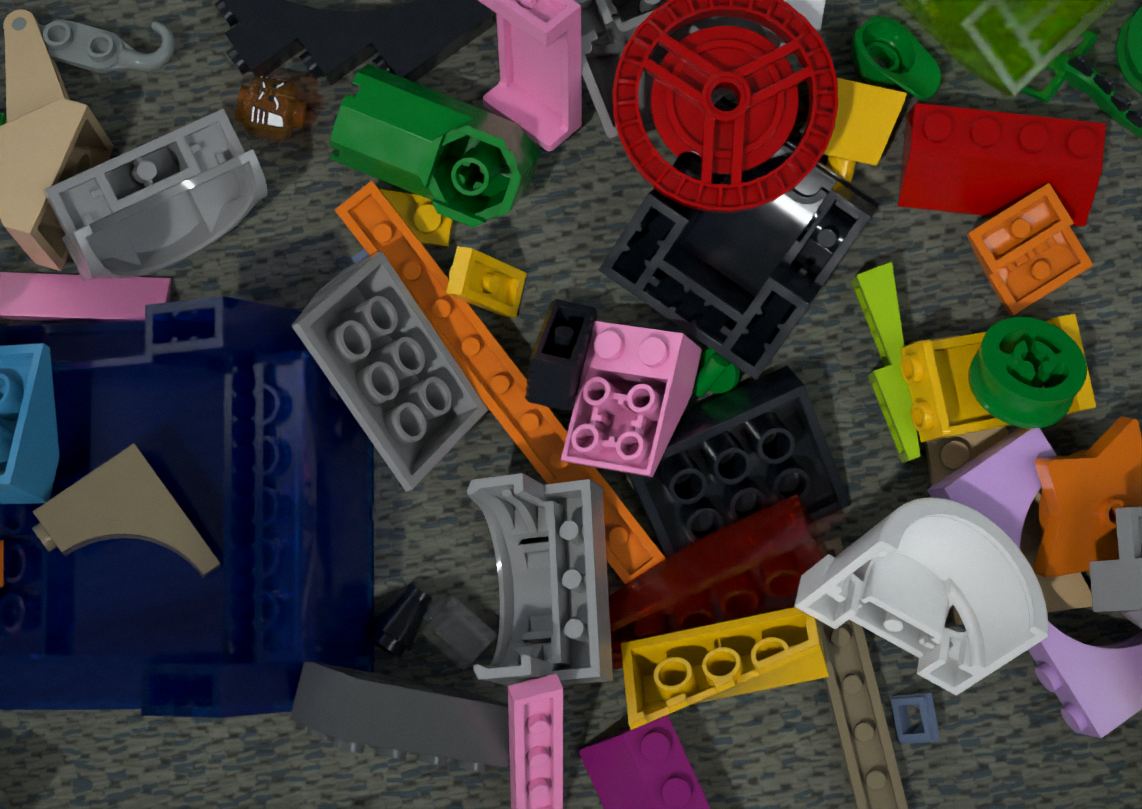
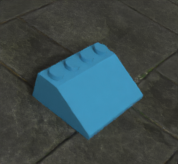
[0,343,60,504]

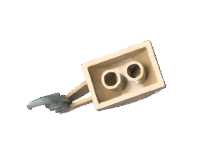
[0,9,175,271]

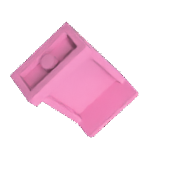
[478,0,582,151]

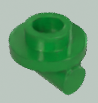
[692,348,740,397]

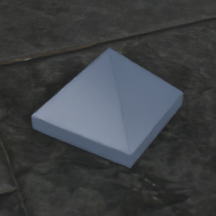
[890,692,940,744]

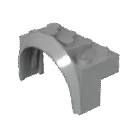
[467,473,613,686]

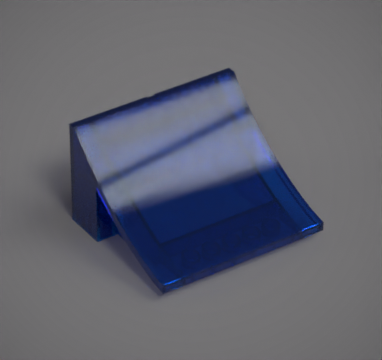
[0,296,374,718]

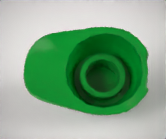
[850,16,941,100]

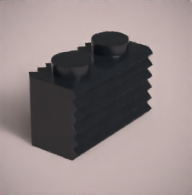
[525,299,597,411]

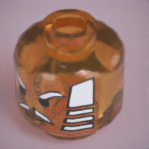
[235,76,307,142]

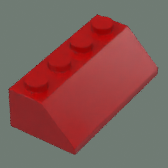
[897,103,1106,227]

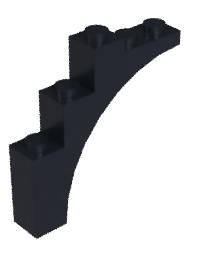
[214,0,494,85]

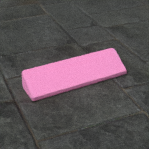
[0,272,171,325]

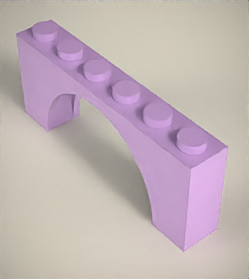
[927,427,1142,738]

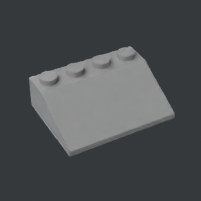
[292,251,488,492]

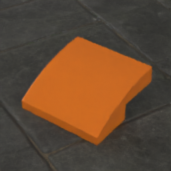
[966,183,1094,316]

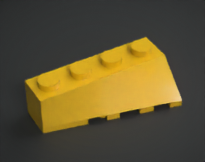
[621,607,829,730]

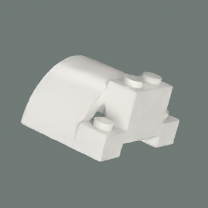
[794,497,1048,696]

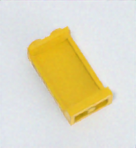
[900,314,1096,442]

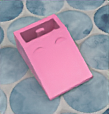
[561,321,702,477]

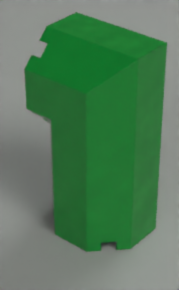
[330,64,541,227]

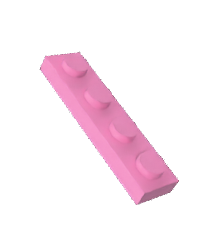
[508,673,563,809]

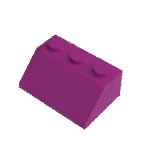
[578,715,711,809]

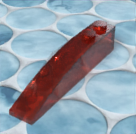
[609,494,829,670]

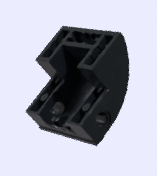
[599,96,880,380]

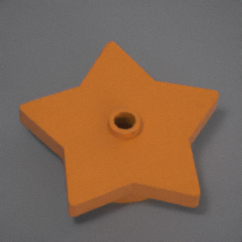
[1033,416,1142,578]

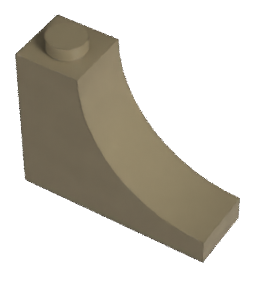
[32,443,220,578]

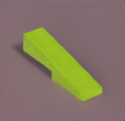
[851,262,921,463]

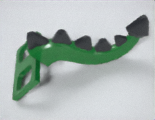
[1009,20,1142,138]

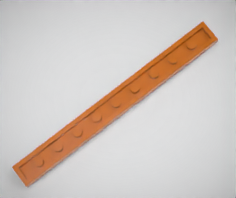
[335,181,667,589]

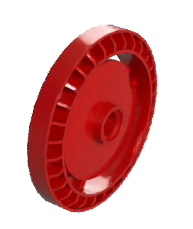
[612,0,838,213]

